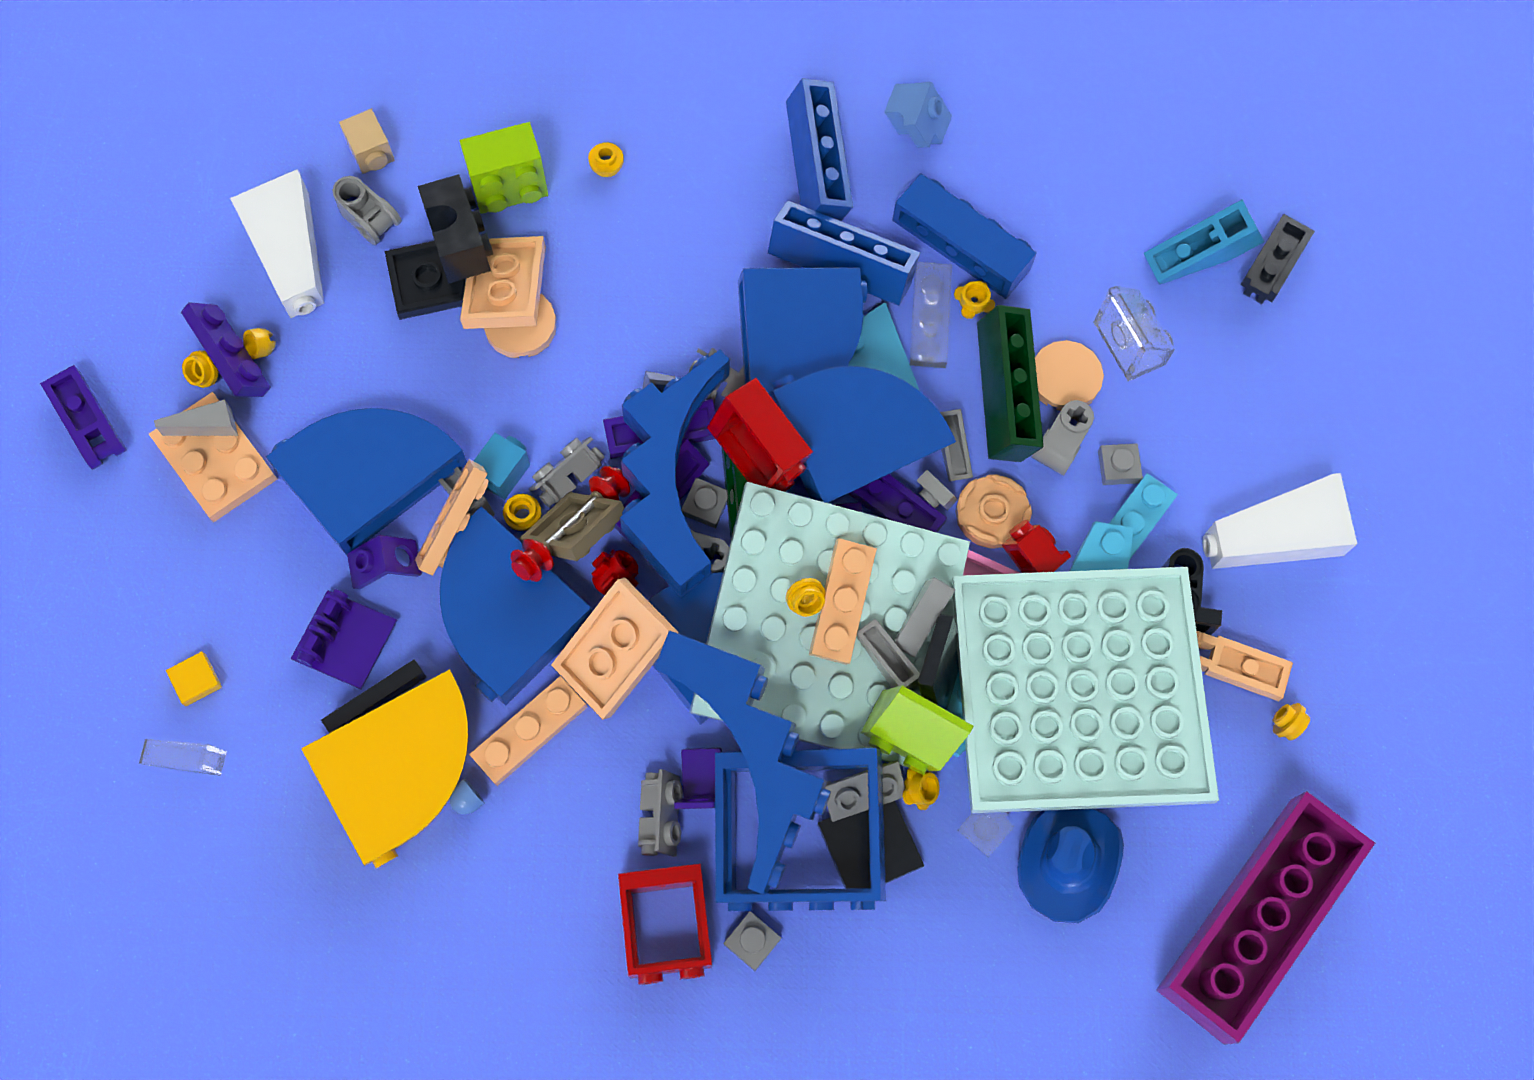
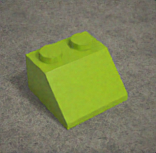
[861,685,973,774]

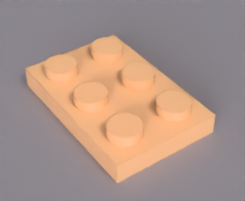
[460,236,546,329]
[149,392,277,523]
[551,578,679,720]

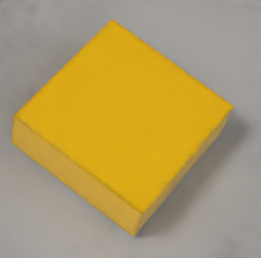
[166,651,222,707]

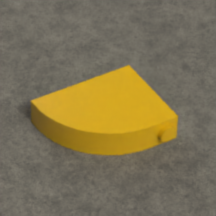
[301,669,468,869]

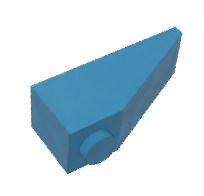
[1144,200,1264,285]

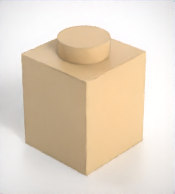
[339,108,395,174]

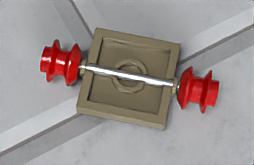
[510,466,630,582]

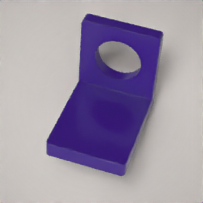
[347,535,422,589]
[674,748,722,809]

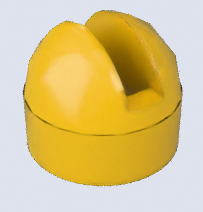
[243,328,276,359]

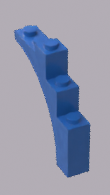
[620,349,730,598]
[654,630,831,894]

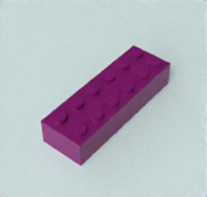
[1156,791,1375,1045]

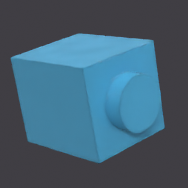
[474,433,530,500]

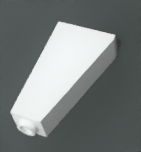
[230,169,324,318]
[1202,473,1357,569]

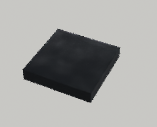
[384,241,466,320]
[918,614,959,710]
[817,801,924,889]

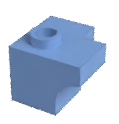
[884,82,952,148]

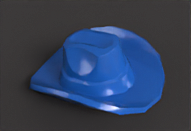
[1017,808,1124,923]

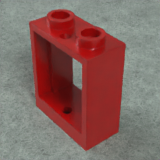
[707,378,813,492]
[618,863,712,985]

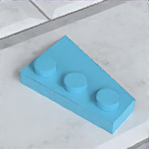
[848,302,920,391]
[1070,521,1134,571]

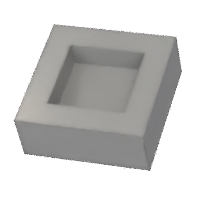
[1098,444,1143,485]
[917,470,958,511]
[681,478,727,529]
[723,911,781,971]

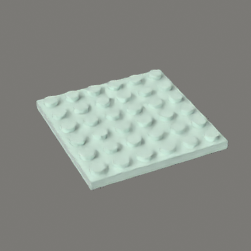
[689,482,970,767]
[952,567,1219,813]

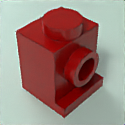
[1002,520,1071,573]

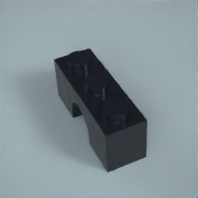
[418,174,493,283]

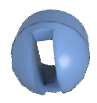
[449,779,485,814]

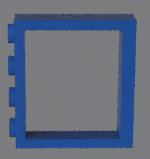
[715,748,886,911]

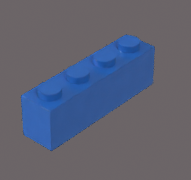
[785,78,853,221]
[892,174,1037,299]
[768,200,920,306]

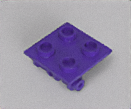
[290,589,397,690]

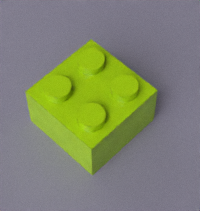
[459,122,549,214]

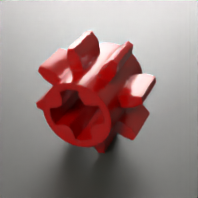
[591,549,639,595]

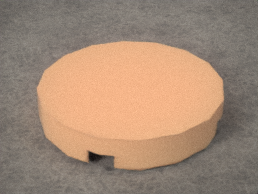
[484,294,556,358]
[1035,340,1104,411]
[955,474,1032,549]

